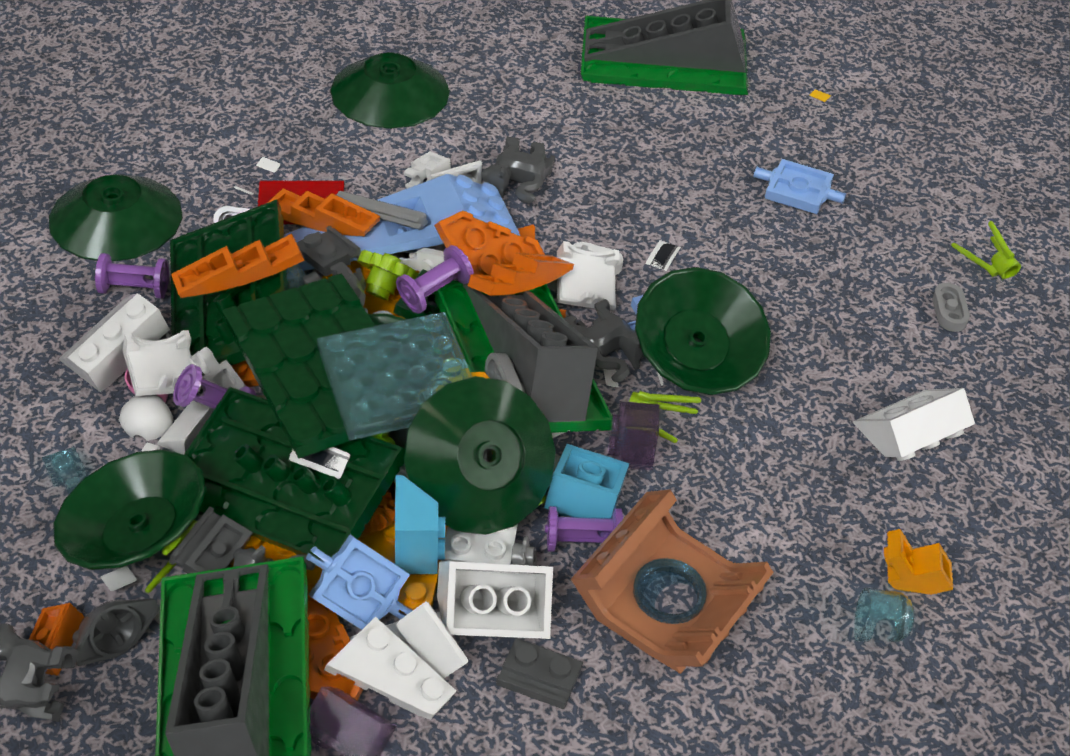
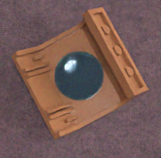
[571,489,774,674]

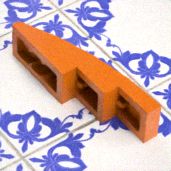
[267,188,380,236]
[171,233,305,298]
[468,253,574,296]

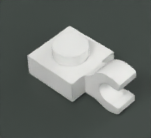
[404,151,451,188]
[189,347,245,390]

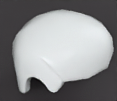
[119,395,173,441]

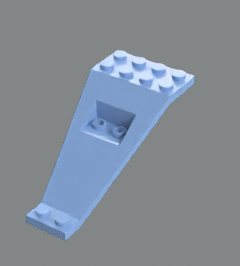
[284,174,520,274]

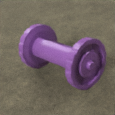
[396,245,474,314]
[95,253,169,299]
[173,364,256,409]
[545,506,623,552]

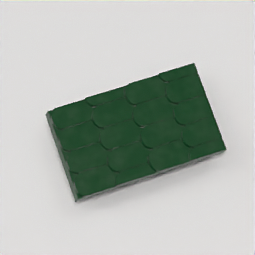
[170,199,289,376]
[222,273,422,459]
[184,387,405,559]

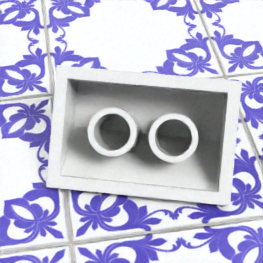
[59,293,170,392]
[853,388,975,461]
[437,561,553,639]

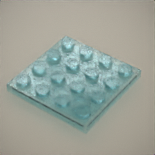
[317,312,472,441]

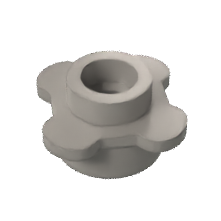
[512,536,537,566]

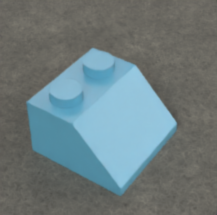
[544,444,630,518]
[395,475,445,574]

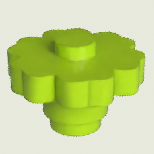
[357,250,419,300]

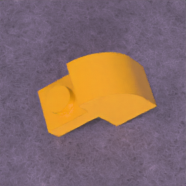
[884,529,953,595]

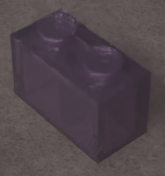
[608,401,659,470]
[310,686,397,756]

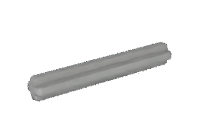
[336,191,428,230]

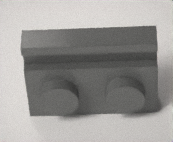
[297,226,361,276]
[169,507,253,574]
[496,638,583,710]

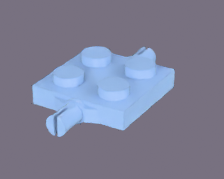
[753,159,846,214]
[306,534,413,630]

